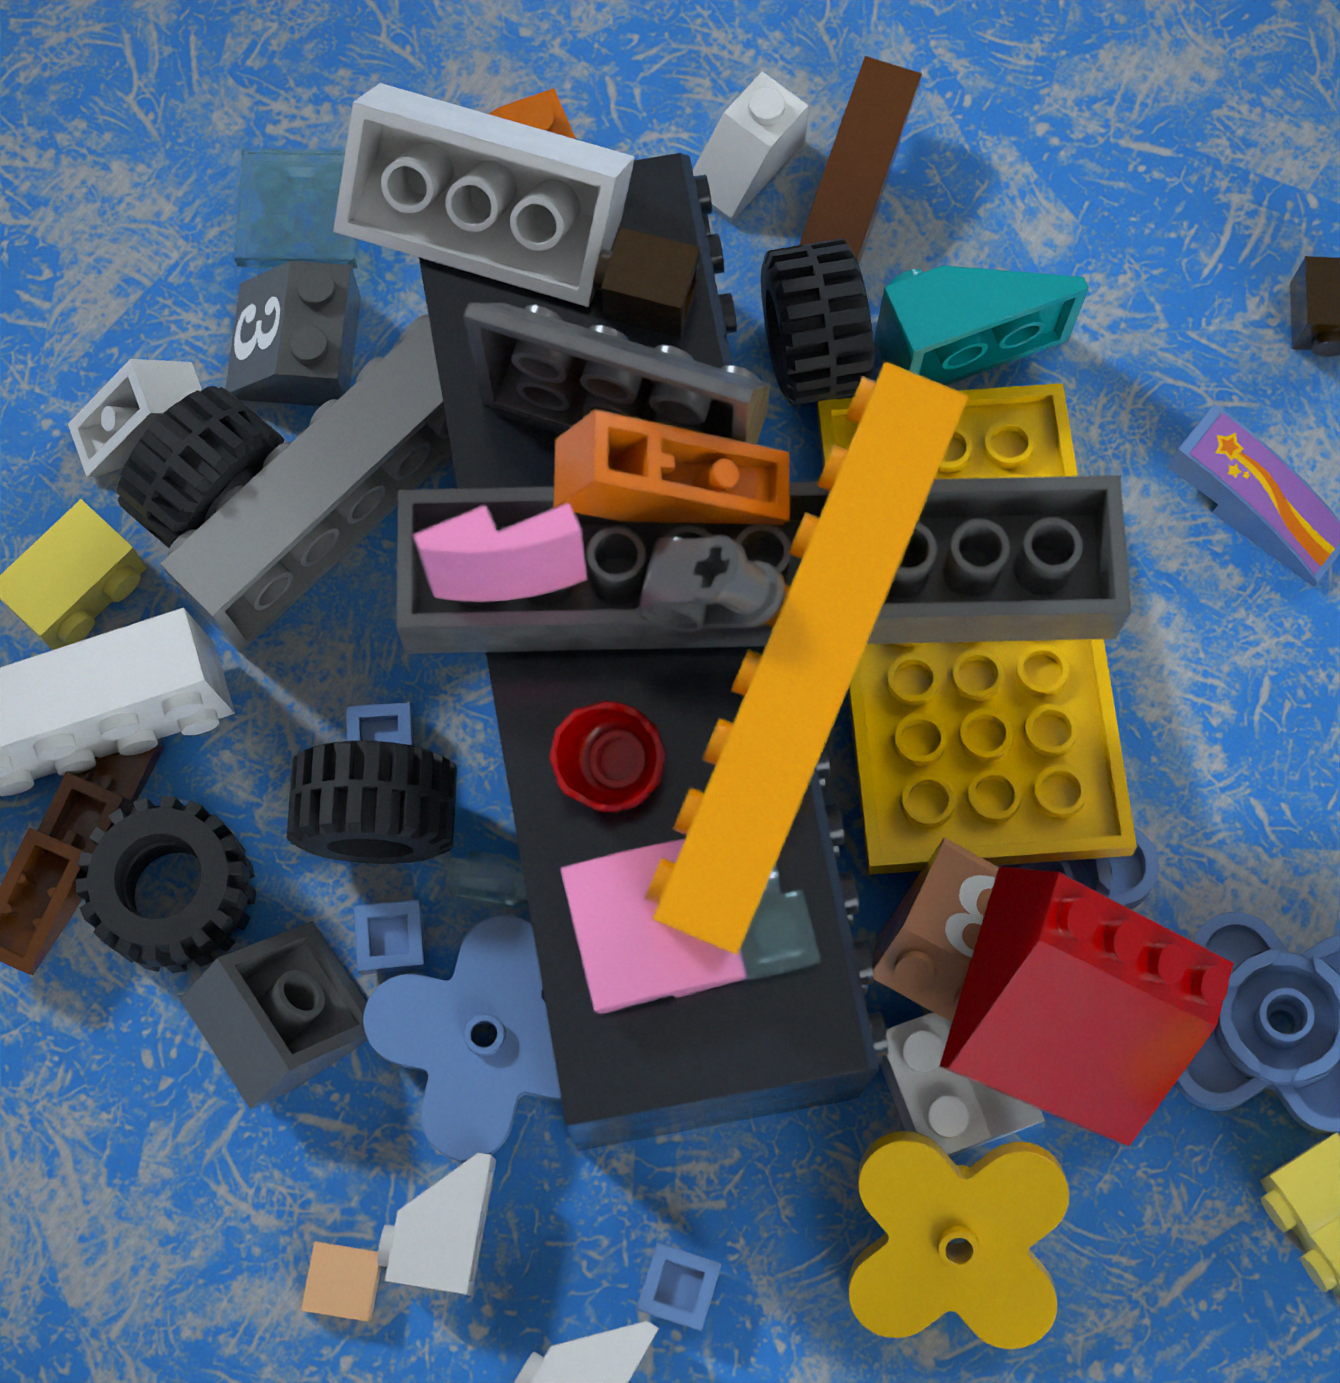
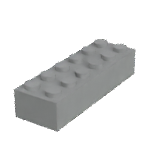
[160,315,452,653]

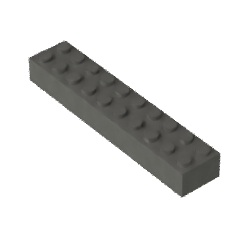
[397,475,1131,654]

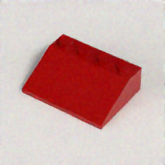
[939,866,1234,1146]

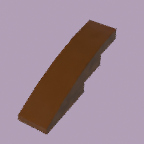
[799,56,922,264]
[0,743,165,975]

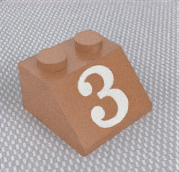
[872,837,998,1022]

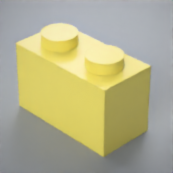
[0,499,147,650]

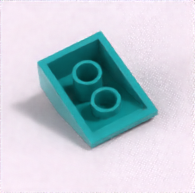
[874,265,1089,386]

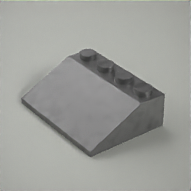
[464,303,770,445]

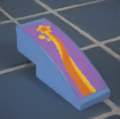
[1168,404,1340,586]

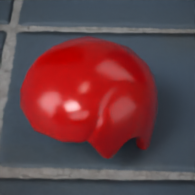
[549,701,667,813]

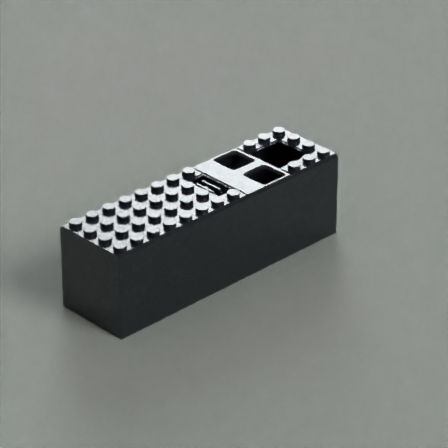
[419,153,889,1151]

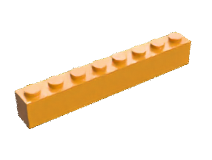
[644,362,969,955]

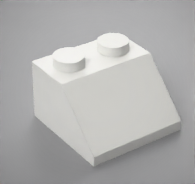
[880,1012,1045,1157]

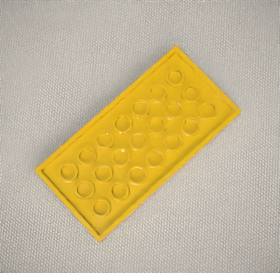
[817,383,1137,875]

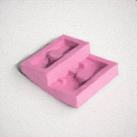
[414,503,587,602]
[561,839,747,1014]

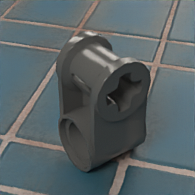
[637,536,785,632]

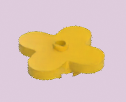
[848,1131,1069,1349]

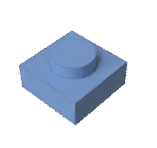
[346,702,414,746]
[353,899,426,975]
[636,1242,722,1331]

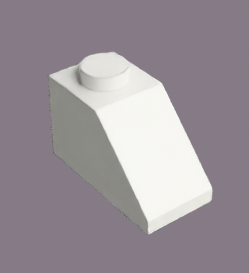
[693,72,809,224]
[68,359,202,477]
[377,1153,496,1296]
[514,1321,659,1383]

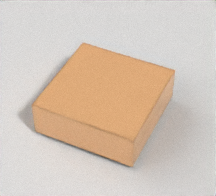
[301,1241,381,1322]

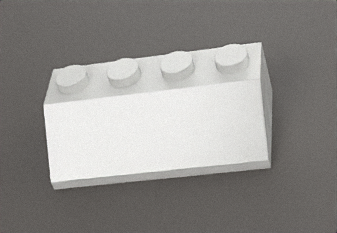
[333,83,635,307]

